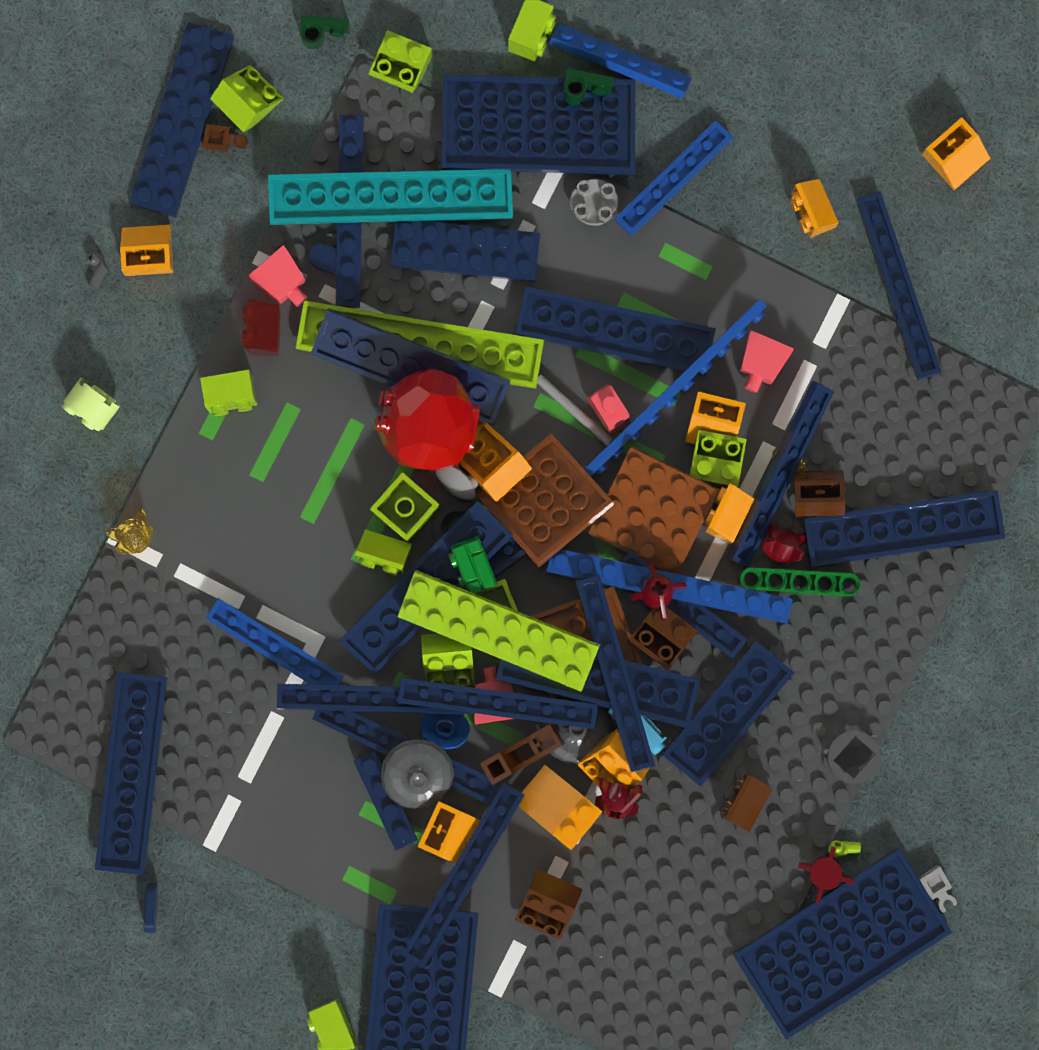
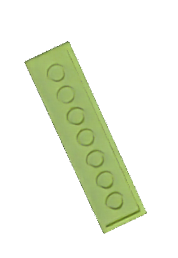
[398,570,600,692]

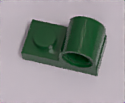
[300,15,350,49]
[563,68,614,105]

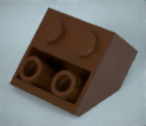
[794,470,846,517]
[628,606,698,670]
[720,774,772,832]
[515,869,583,940]

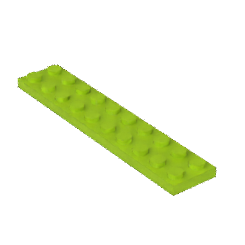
[296,301,544,389]

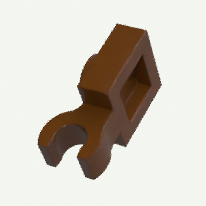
[203,124,247,153]

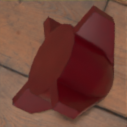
[761,522,806,564]
[630,563,687,621]
[595,778,643,819]
[798,846,854,903]

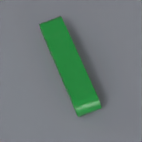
[739,568,861,597]

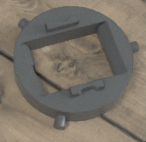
[823,731,881,788]

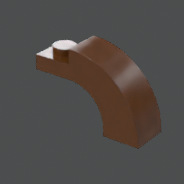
[480,724,565,785]

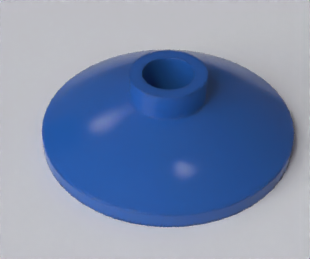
[421,714,470,749]

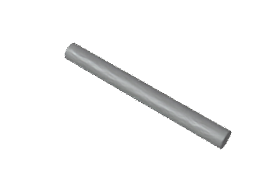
[537,375,613,446]

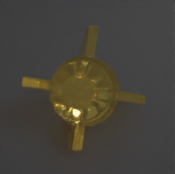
[105,509,154,554]

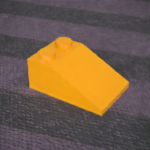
[459,421,532,502]
[519,765,602,850]

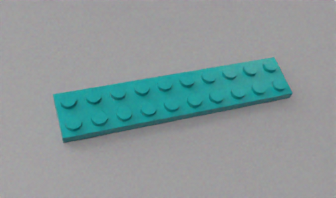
[268,169,513,225]

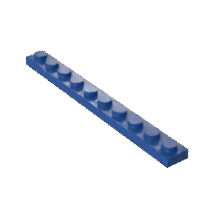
[584,299,767,477]
[547,549,793,624]

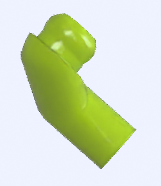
[828,840,861,858]

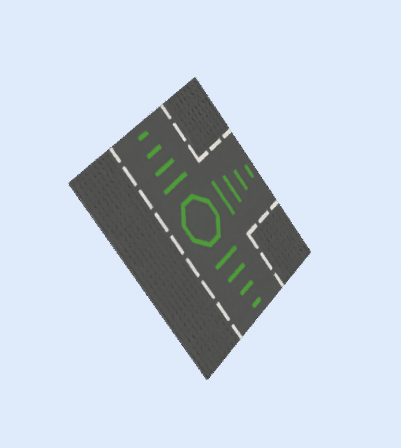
[4,58,1039,1050]

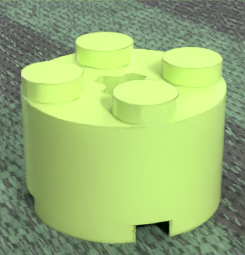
[62,377,120,431]

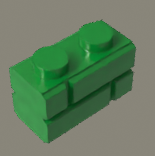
[448,535,497,594]

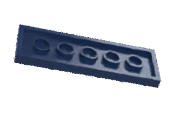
[391,221,540,282]
[663,641,794,787]

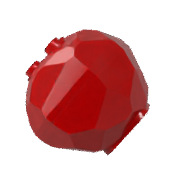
[374,369,480,471]

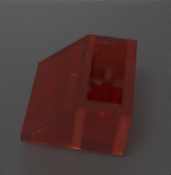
[241,299,281,356]

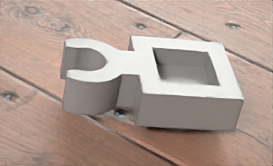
[918,865,957,913]

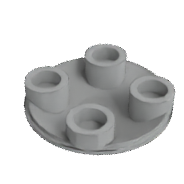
[570,178,618,226]
[435,465,478,502]

